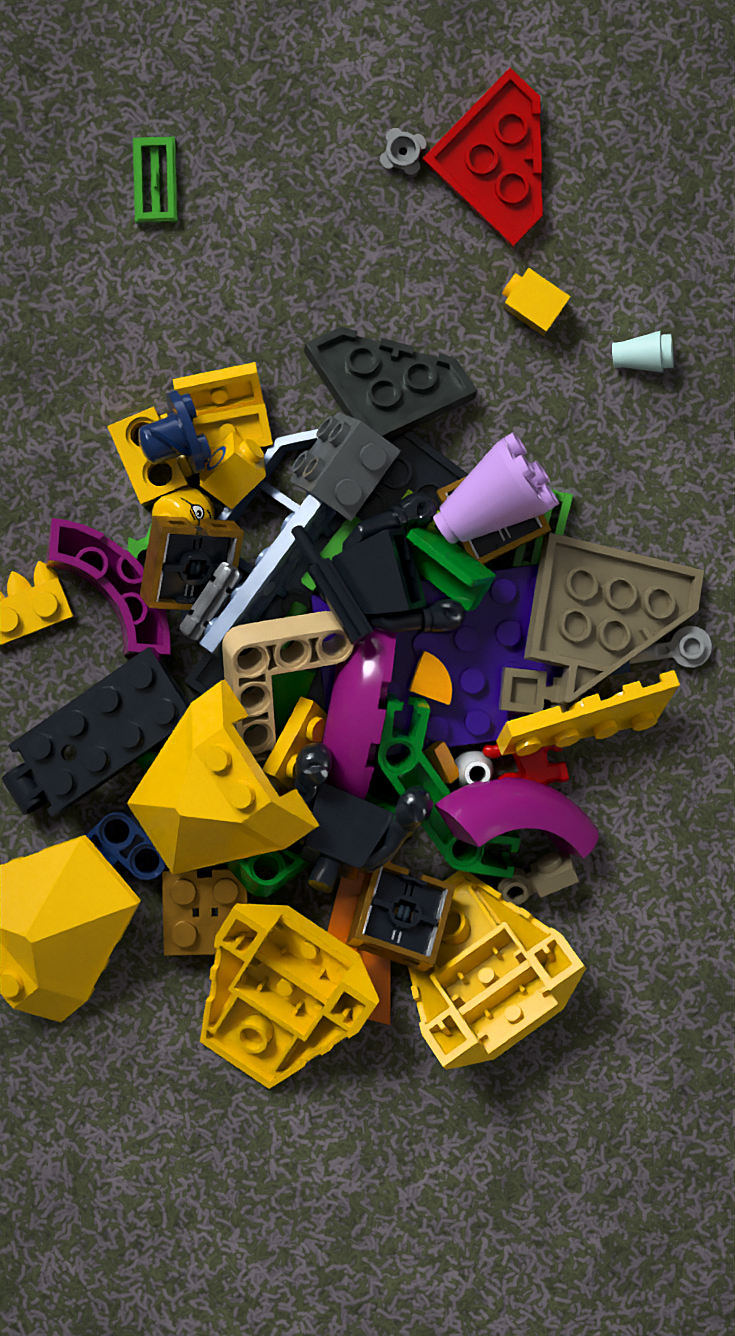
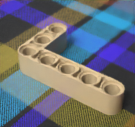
[222,611,354,797]

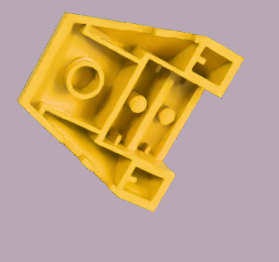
[127,679,320,875]
[0,835,141,1023]
[408,870,586,1070]
[200,903,380,1089]

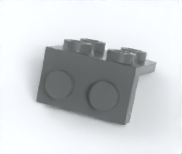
[290,412,401,521]

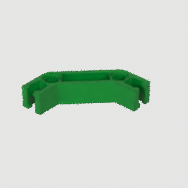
[375,692,521,878]

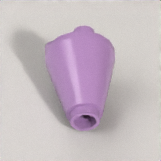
[433,432,559,545]

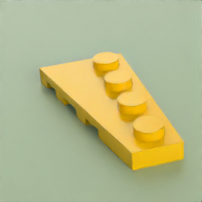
[496,670,680,756]

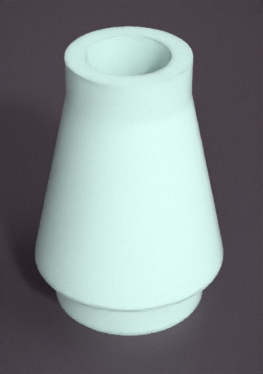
[612,331,674,373]

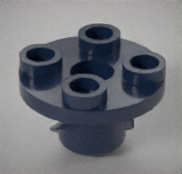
[138,390,212,474]

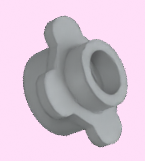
[380,128,426,175]

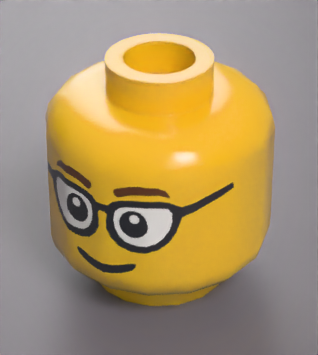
[152,487,214,526]

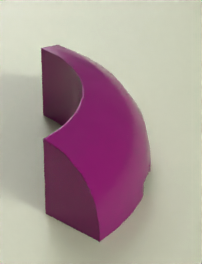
[46,518,170,657]
[322,629,397,800]
[434,777,599,859]

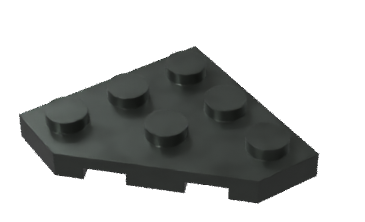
[304,327,478,441]

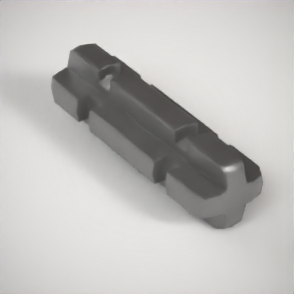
[179,562,242,641]

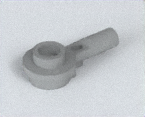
[629,626,712,667]

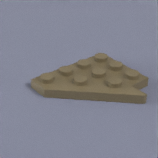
[524,533,704,705]

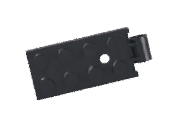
[1,647,190,816]

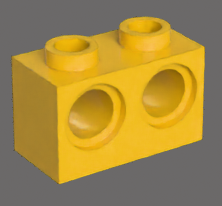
[107,406,193,507]

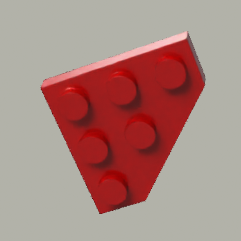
[422,68,543,248]

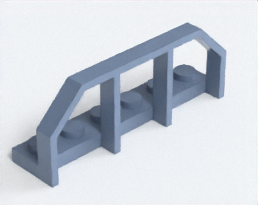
[181,429,337,660]

